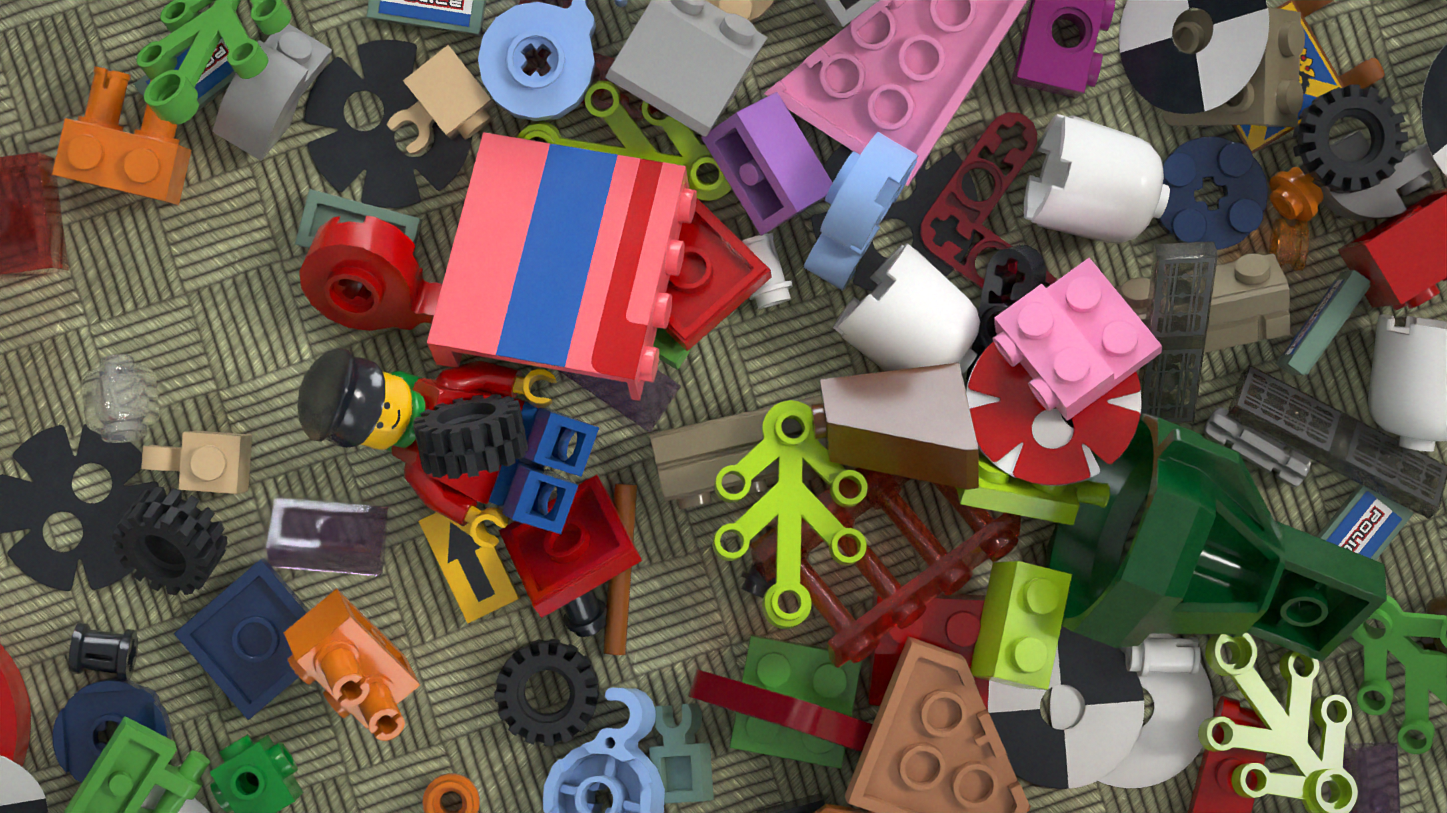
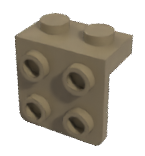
[1163,7,1305,128]

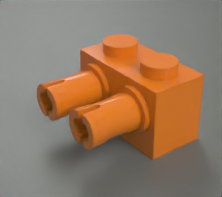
[52,66,192,205]
[283,588,420,741]

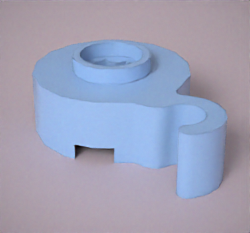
[478,0,627,121]
[803,132,918,291]
[543,688,665,813]

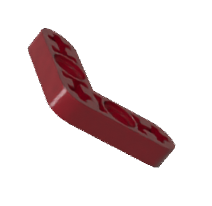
[919,112,1057,300]
[688,669,873,752]

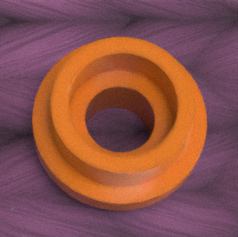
[1269,167,1324,222]
[422,773,480,813]

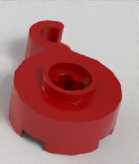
[299,216,442,331]

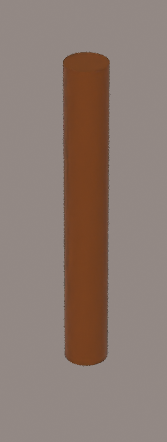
[603,483,637,655]

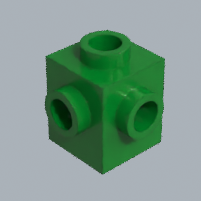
[210,734,304,813]

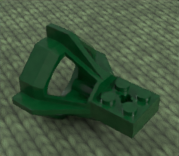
[1046,413,1387,662]

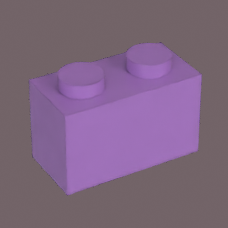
[701,92,833,236]

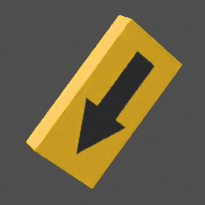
[418,512,520,624]

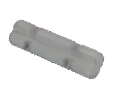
[1203,407,1311,487]

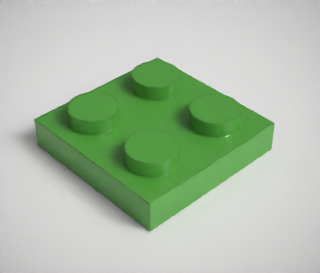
[730,634,863,769]

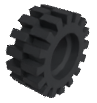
[1293,85,1408,193]
[413,394,528,479]
[112,487,228,595]
[494,639,599,746]

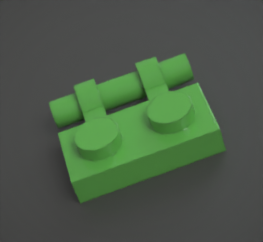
[64,716,210,813]

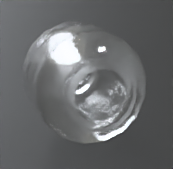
[81,354,160,443]

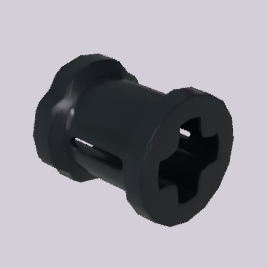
[68,622,138,681]

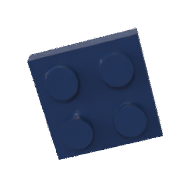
[174,558,310,720]

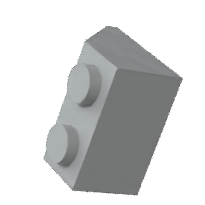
[605,0,768,137]

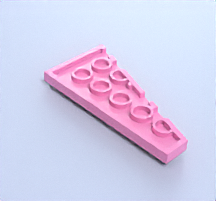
[764,0,1028,186]

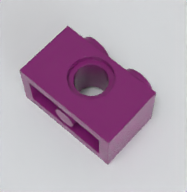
[1011,0,1116,99]

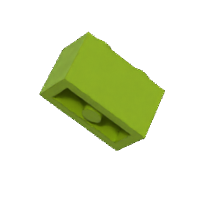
[970,561,1072,690]

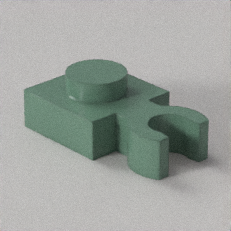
[649,703,714,804]

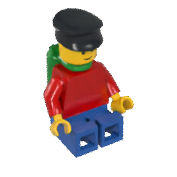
[297,348,599,548]

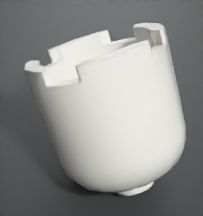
[1024,114,1170,244]
[833,243,980,374]
[1368,314,1447,452]

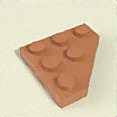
[844,636,1029,813]

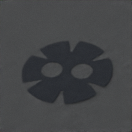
[304,40,472,208]
[811,144,978,292]
[0,424,159,591]

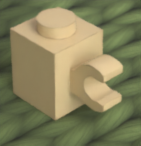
[387,45,496,155]
[141,430,252,494]

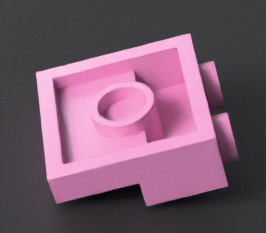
[993,258,1162,421]

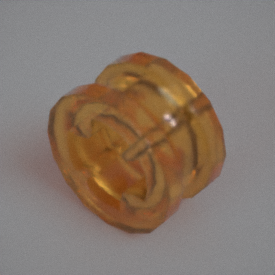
[1269,219,1309,271]

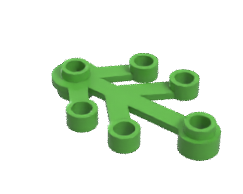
[136,0,291,124]
[1351,595,1447,754]

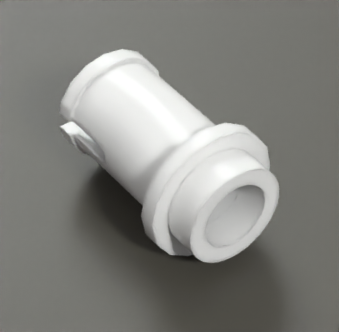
[742,233,793,309]
[1125,636,1200,677]

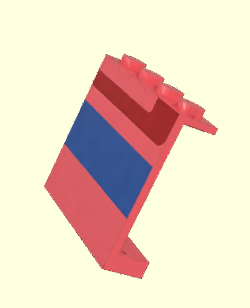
[427,132,697,401]

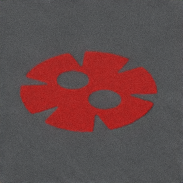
[968,342,1141,485]

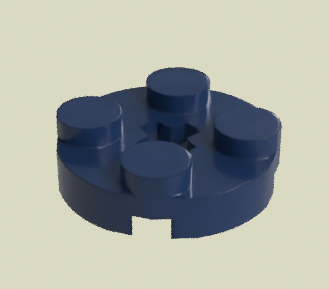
[1156,136,1268,251]
[53,678,172,783]

